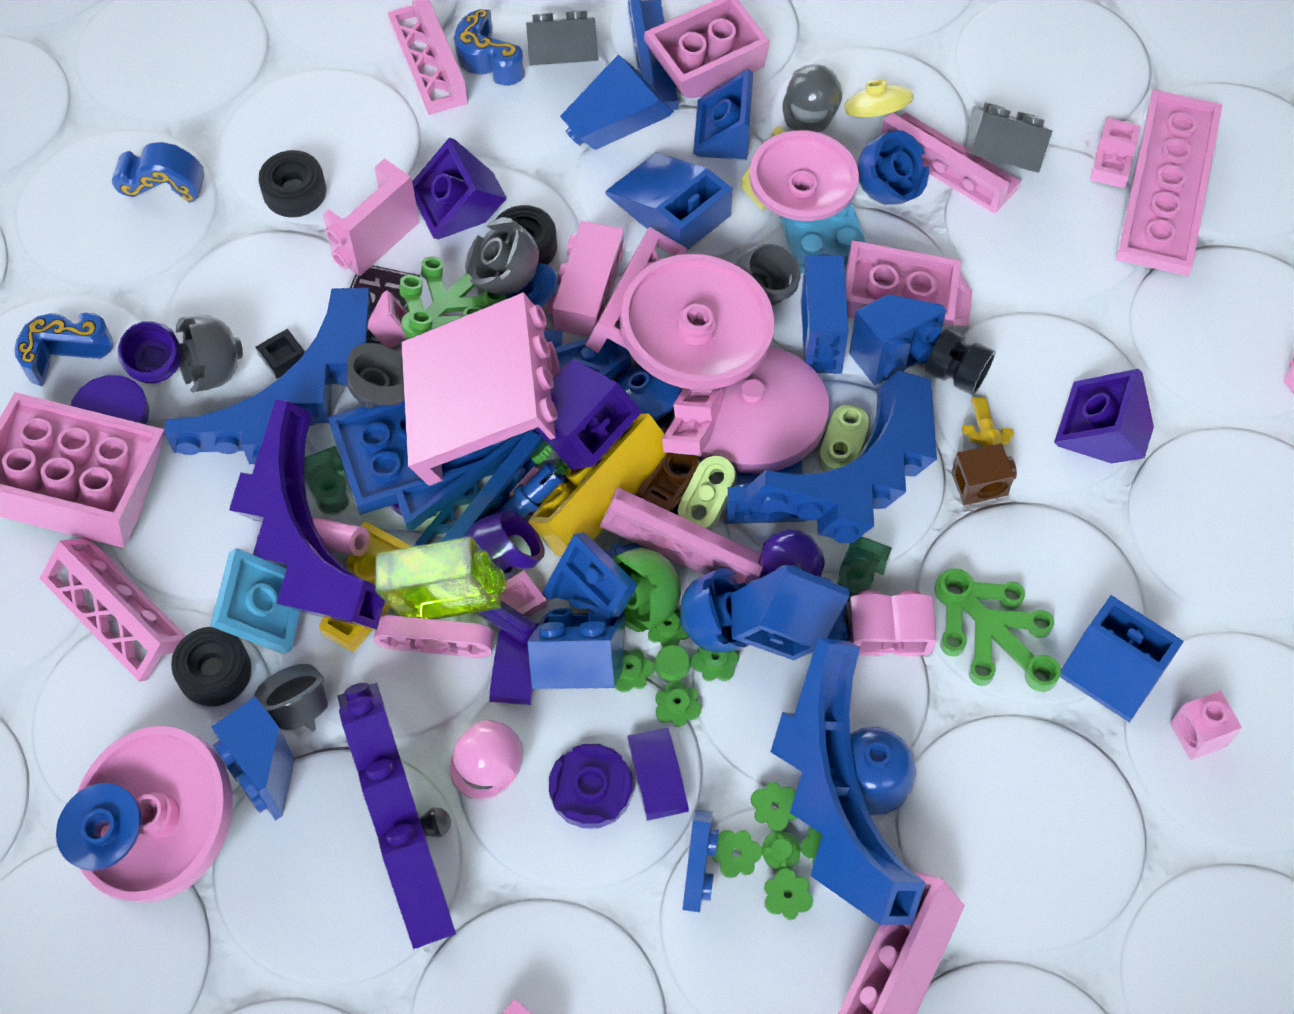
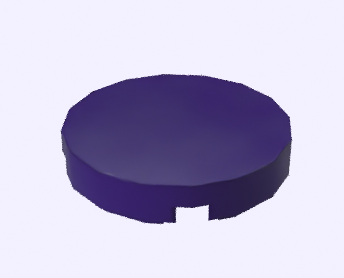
[70,375,150,425]
[549,744,633,829]

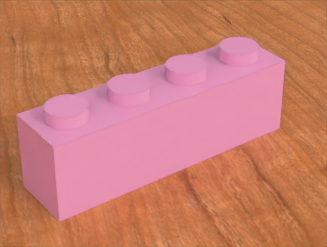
[838,871,965,1014]

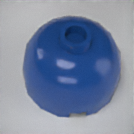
[857,130,929,205]
[680,568,748,653]
[850,726,916,815]

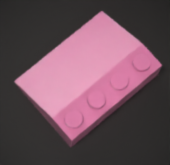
[0,392,165,548]

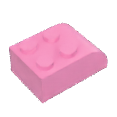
[644,0,770,98]

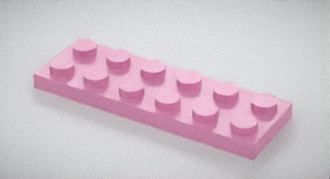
[1116,89,1223,276]

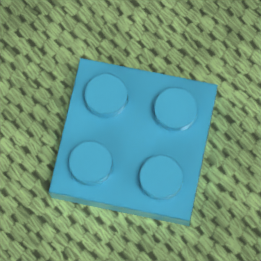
[779,202,866,273]
[210,548,300,654]

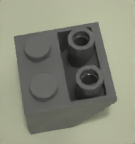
[526,11,598,66]
[965,102,1053,173]

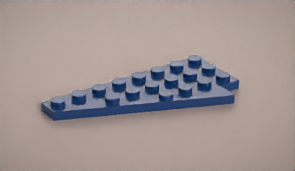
[327,337,631,532]

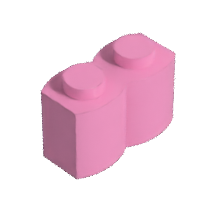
[847,590,937,656]

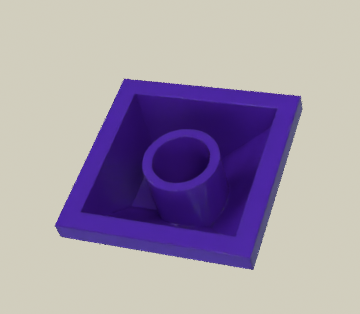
[412,137,507,240]
[1054,368,1154,464]

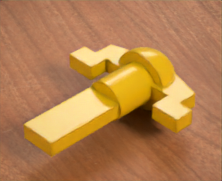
[961,397,1014,447]

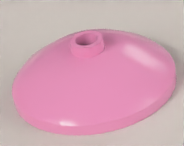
[749,130,859,221]

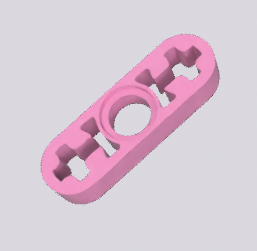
[373,615,495,658]

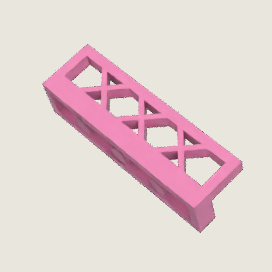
[387,0,467,115]
[881,112,1021,214]
[585,227,688,353]
[599,487,763,585]
[39,538,186,682]

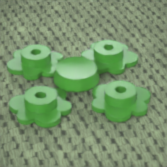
[615,609,739,727]
[712,782,822,920]

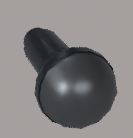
[420,807,451,838]

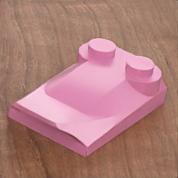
[845,240,972,326]

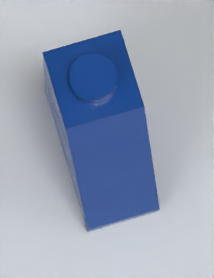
[560,54,674,150]

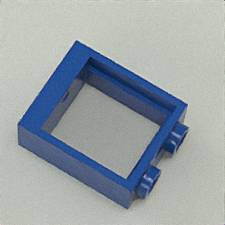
[800,254,849,374]

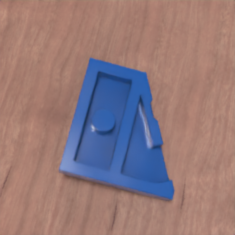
[542,532,638,618]
[682,810,719,913]

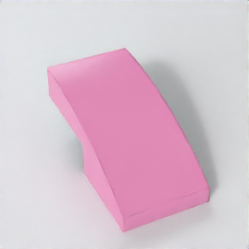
[1090,117,1141,189]
[662,388,724,456]

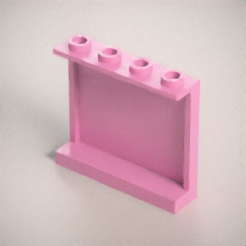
[402,292,558,486]

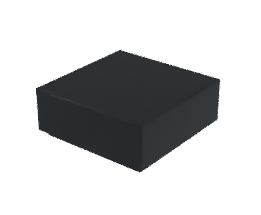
[255,328,305,379]

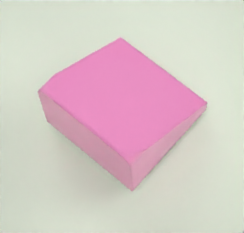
[368,290,408,348]

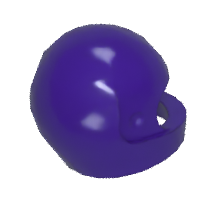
[117,321,181,384]
[463,510,545,581]
[758,529,825,579]

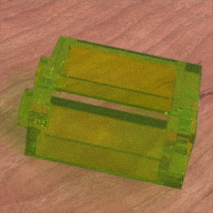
[376,536,506,620]

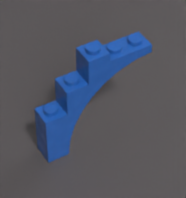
[164,288,374,464]
[745,370,937,543]
[770,637,926,925]

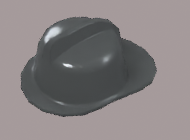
[347,343,405,409]
[254,664,328,732]

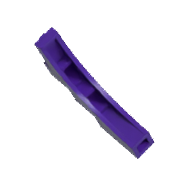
[229,399,389,630]
[337,682,456,950]

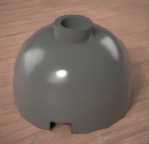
[465,217,539,295]
[176,315,243,393]

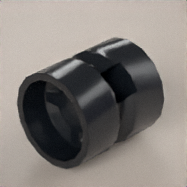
[925,328,996,396]

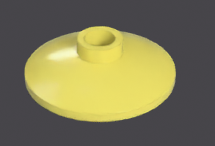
[844,80,914,117]

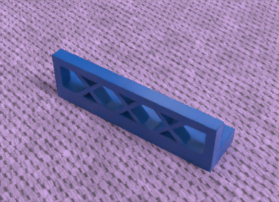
[627,0,678,110]
[414,430,543,570]

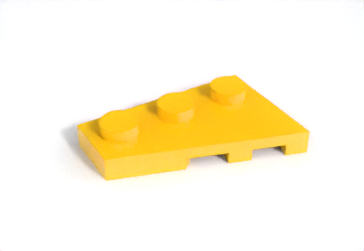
[318,521,429,653]

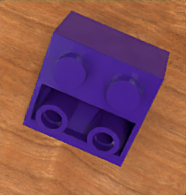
[535,359,642,470]

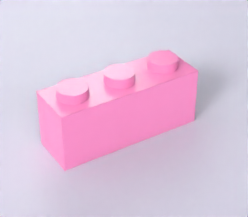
[548,221,624,337]

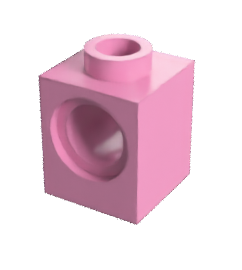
[1170,690,1242,760]

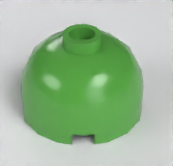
[612,548,681,632]

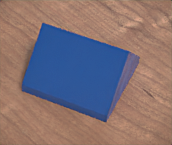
[693,69,753,160]

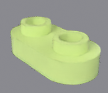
[819,405,869,472]
[678,456,737,530]

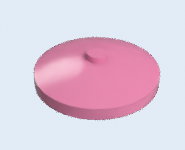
[620,254,774,390]
[682,346,829,474]
[77,726,233,903]

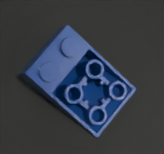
[605,152,733,250]

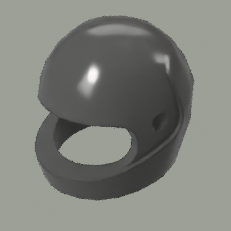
[782,64,842,133]
[734,244,801,306]

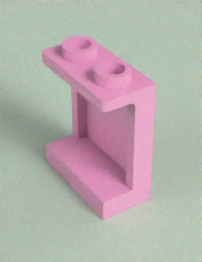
[323,158,420,276]

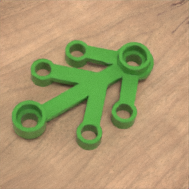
[399,257,506,339]
[934,569,1061,692]

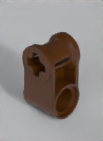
[636,452,698,515]

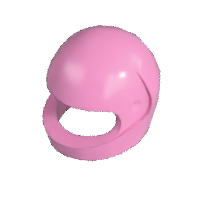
[450,720,524,800]

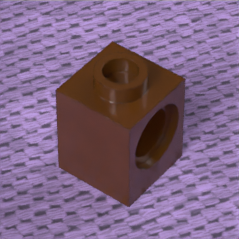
[951,443,1017,505]

